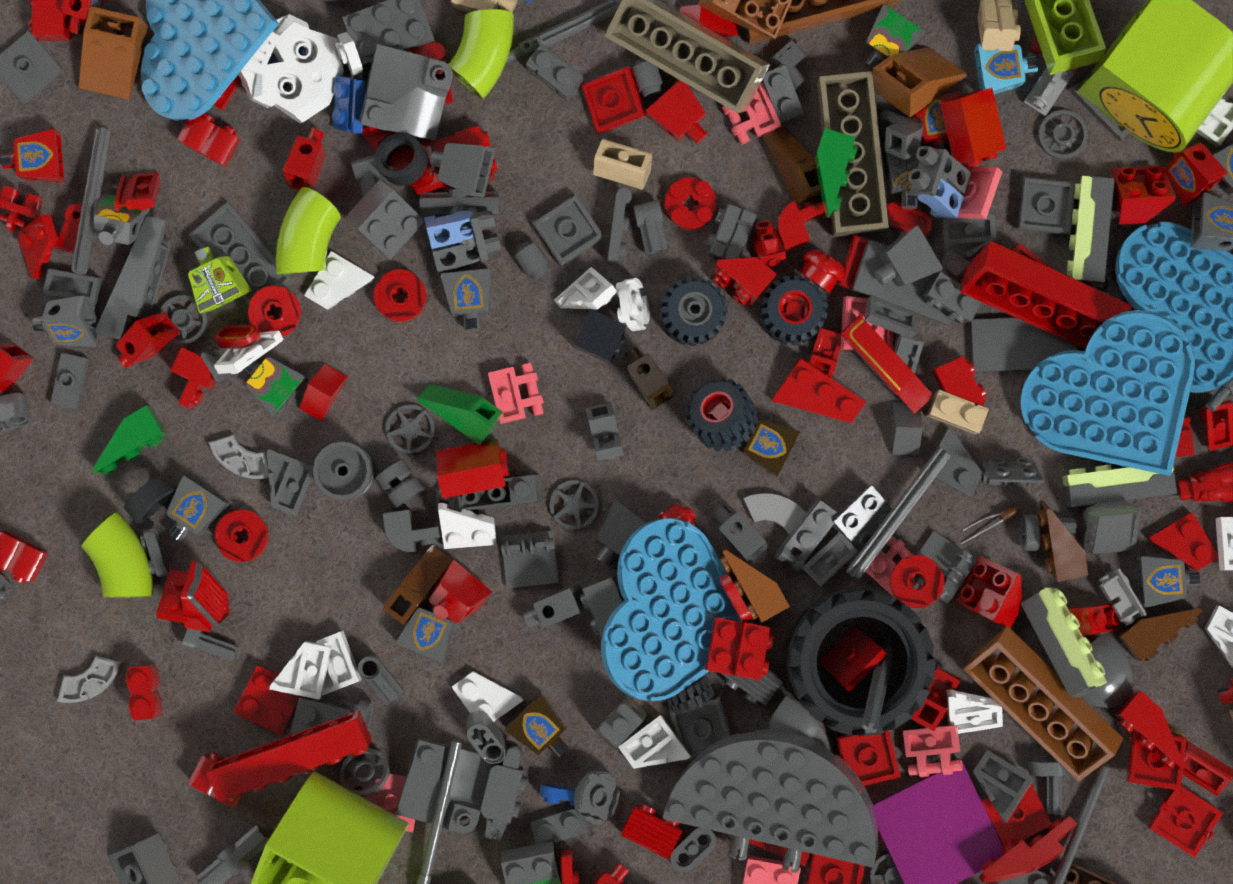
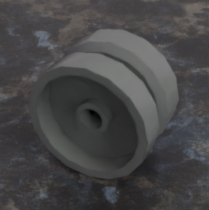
[313,441,376,501]

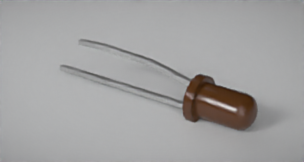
[960,506,1018,544]

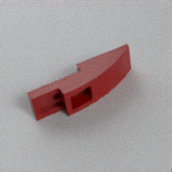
[979,816,1077,883]

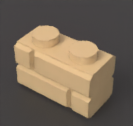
[977,0,1020,51]
[593,139,652,190]
[926,390,989,435]

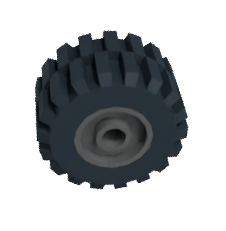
[660,277,728,346]

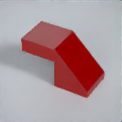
[680,5,739,37]

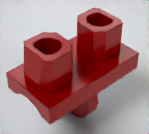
[0,185,44,232]
[751,221,786,268]

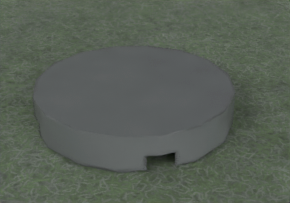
[574,770,620,824]

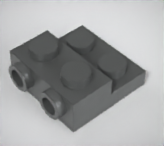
[921,250,982,324]

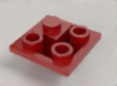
[1111,165,1176,225]
[710,257,776,308]
[954,556,1022,628]

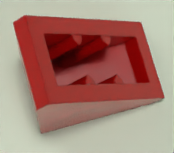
[299,364,348,422]

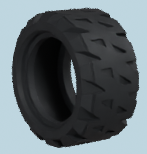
[785,589,936,736]

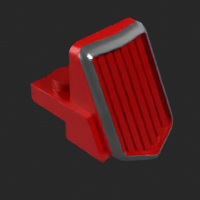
[156,561,230,632]

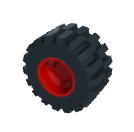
[759,275,828,345]
[686,378,758,451]

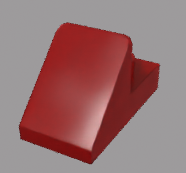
[1198,400,1233,451]

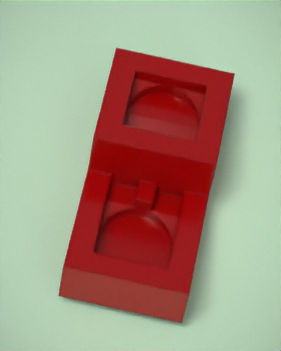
[809,327,841,377]

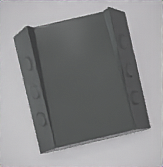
[1083,500,1142,554]

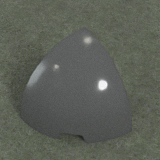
[1081,632,1133,708]
[768,696,829,749]

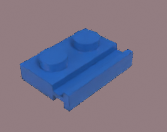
[332,76,365,133]

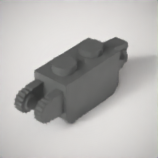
[480,745,527,841]

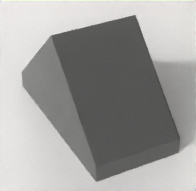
[892,402,923,456]

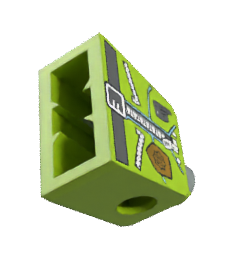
[188,246,252,314]

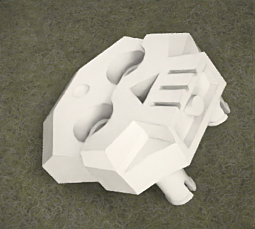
[238,14,344,123]

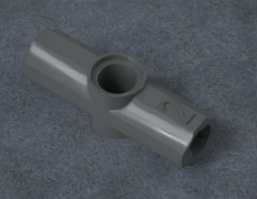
[420,189,500,217]
[196,824,270,884]

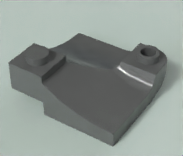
[359,43,453,141]
[396,737,493,833]

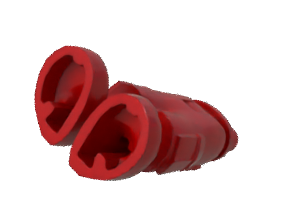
[1177,462,1233,502]

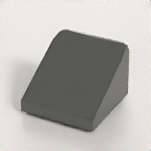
[201,352,228,383]

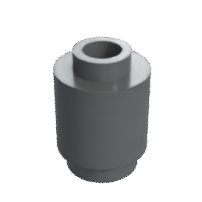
[631,58,663,99]
[514,240,551,281]

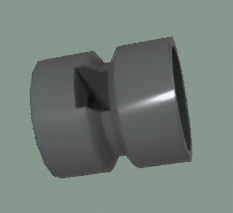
[376,459,424,508]

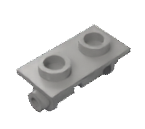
[1024,67,1074,116]
[1098,568,1147,625]

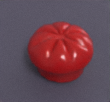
[801,250,846,294]

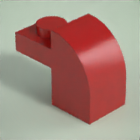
[777,200,825,252]
[170,347,216,410]
[911,665,960,732]

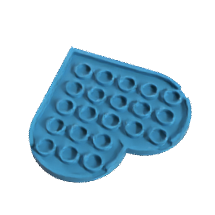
[141,0,279,121]
[1115,222,1233,393]
[1021,310,1195,476]
[601,519,754,701]

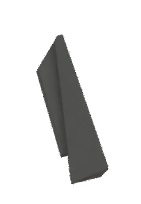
[95,216,171,340]

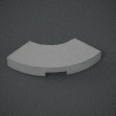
[208,435,269,479]
[743,493,806,535]
[57,656,122,703]

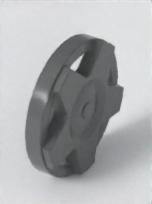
[340,748,390,797]

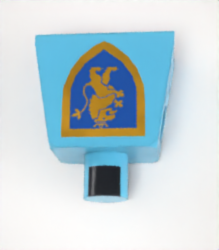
[974,44,1038,95]

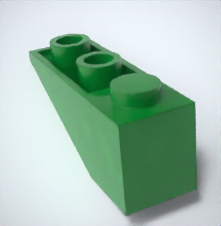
[815,128,858,218]
[416,384,503,445]
[92,405,168,475]

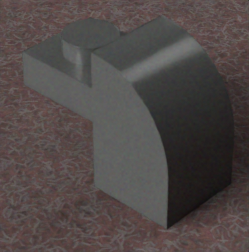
[879,110,923,160]
[586,402,624,460]
[383,510,442,552]

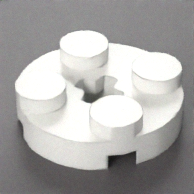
[616,278,650,331]

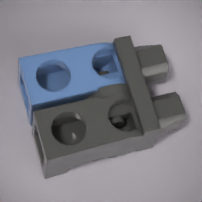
[908,146,971,218]
[424,207,501,273]

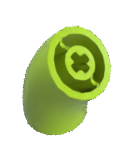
[448,9,514,100]
[275,187,341,274]
[81,512,153,597]

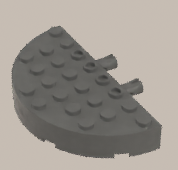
[663,730,878,873]

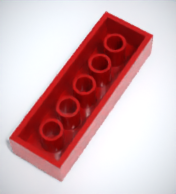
[960,241,1132,349]

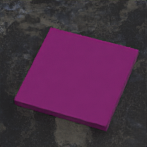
[873,762,1004,884]

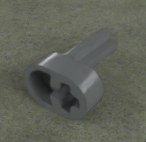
[1020,514,1077,551]
[181,629,239,661]
[1029,758,1066,815]

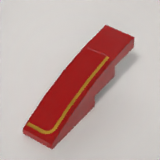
[840,315,934,414]

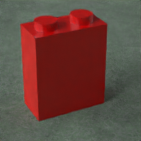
[940,87,1007,167]
[436,439,509,498]

